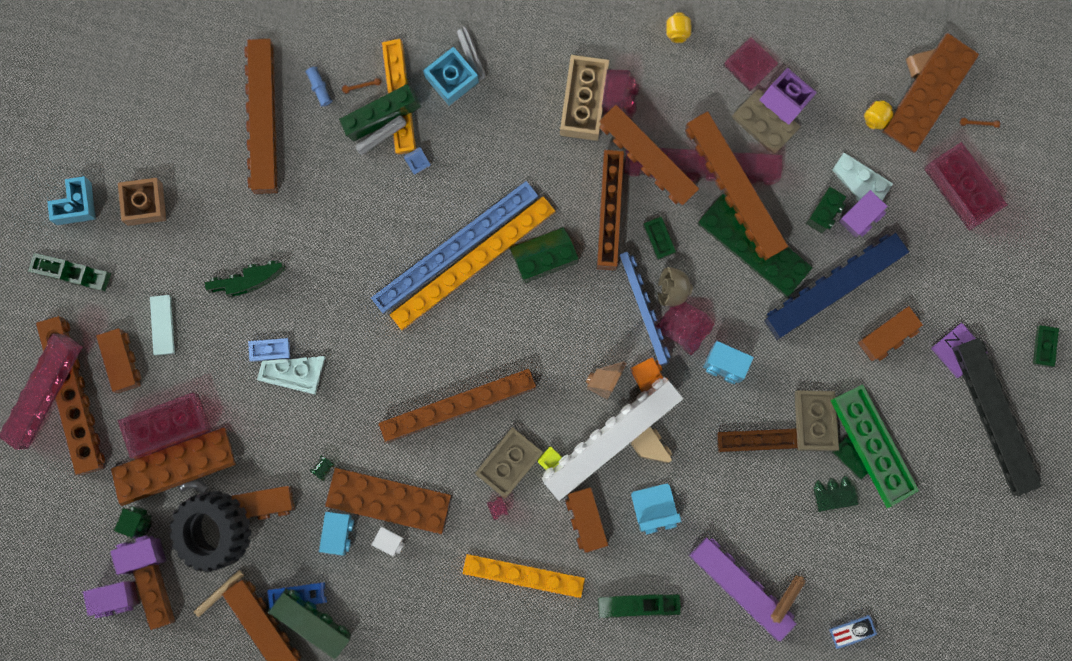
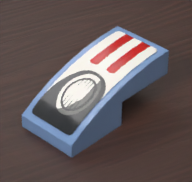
[829,615,877,649]

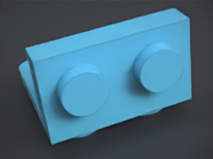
[631,484,681,534]

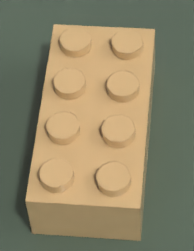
[560,55,609,141]

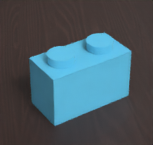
[319,512,354,555]

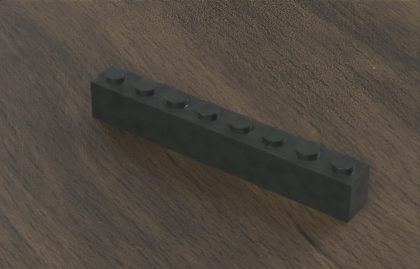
[952,337,1042,496]

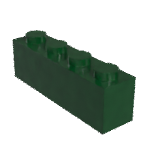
[339,84,421,141]
[269,588,352,659]

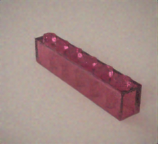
[0,334,82,450]

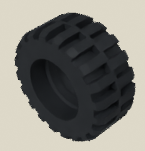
[170,491,251,572]

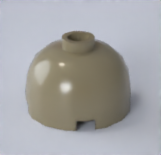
[658,267,693,307]

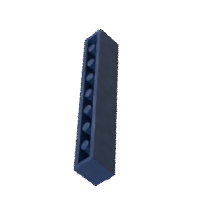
[764,233,909,340]

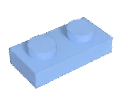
[248,338,290,362]

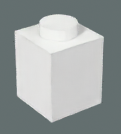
[372,527,405,556]

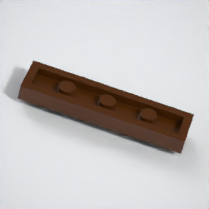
[717,428,798,452]

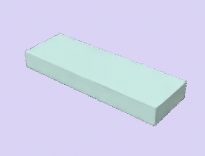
[150,295,175,356]

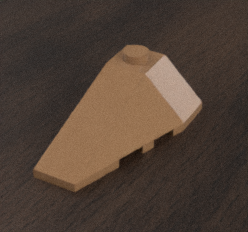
[586,361,627,400]

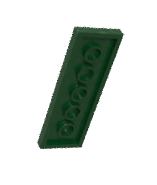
[697,194,813,298]

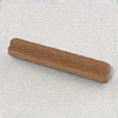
[771,576,805,623]

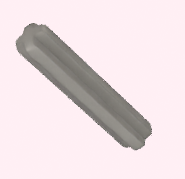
[457,27,486,81]
[356,116,406,155]

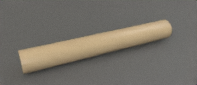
[194,570,245,617]

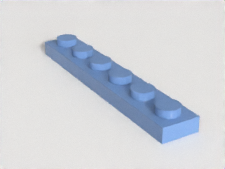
[620,252,671,366]

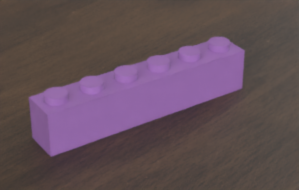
[688,538,796,642]

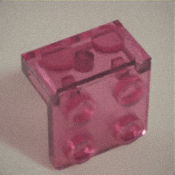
[656,302,715,356]

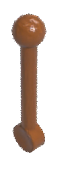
[342,78,381,94]
[959,118,1001,128]

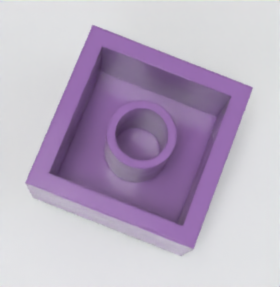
[760,68,817,125]
[839,190,888,238]
[110,536,166,575]
[83,581,139,619]

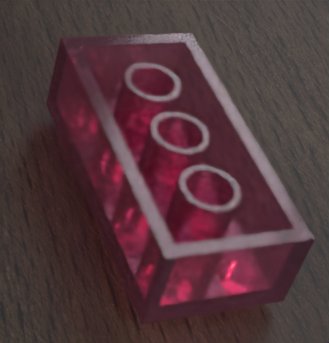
[924,142,1008,231]
[117,392,212,459]

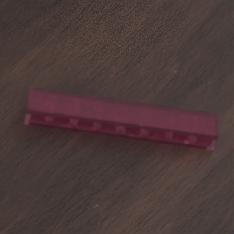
[624,148,782,185]

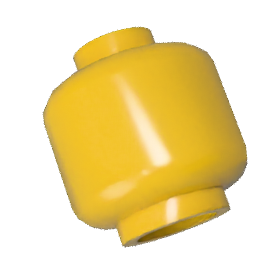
[666,13,691,43]
[864,101,893,130]

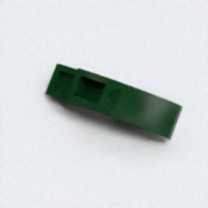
[204,261,285,298]
[598,594,681,618]

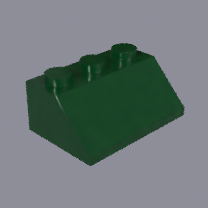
[509,227,578,284]

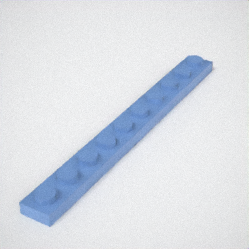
[371,181,538,314]

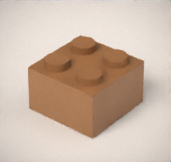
[118,178,167,226]

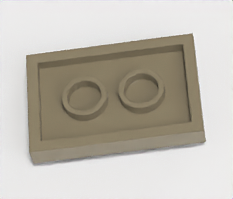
[732,88,801,156]
[794,390,839,451]
[474,427,543,499]

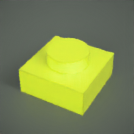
[537,446,562,470]

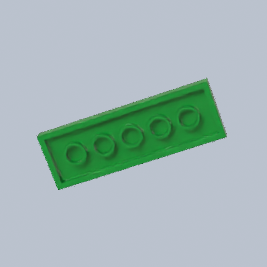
[830,384,919,508]

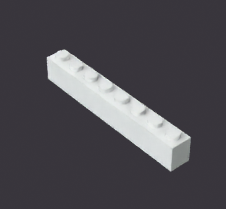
[542,377,683,501]

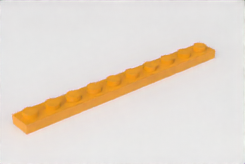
[390,196,555,331]

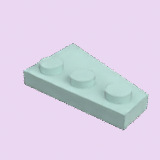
[832,153,893,201]
[257,356,326,395]

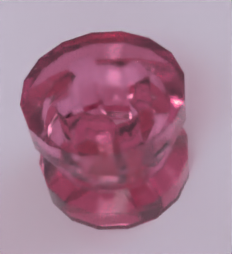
[486,496,509,521]

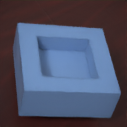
[403,147,430,174]

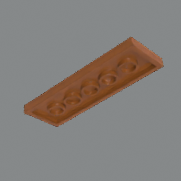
[882,33,979,153]
[111,428,236,506]
[325,468,451,534]

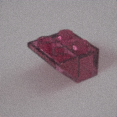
[602,69,639,120]

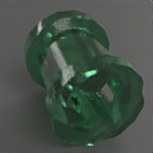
[309,455,335,481]

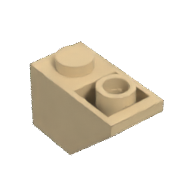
[630,427,672,463]

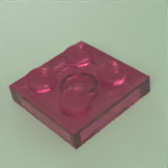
[723,38,778,92]

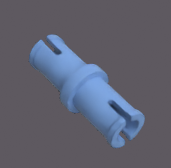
[305,66,332,107]

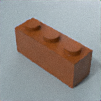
[858,306,923,361]
[96,328,141,394]
[232,486,295,520]
[565,488,608,553]
[133,564,176,630]

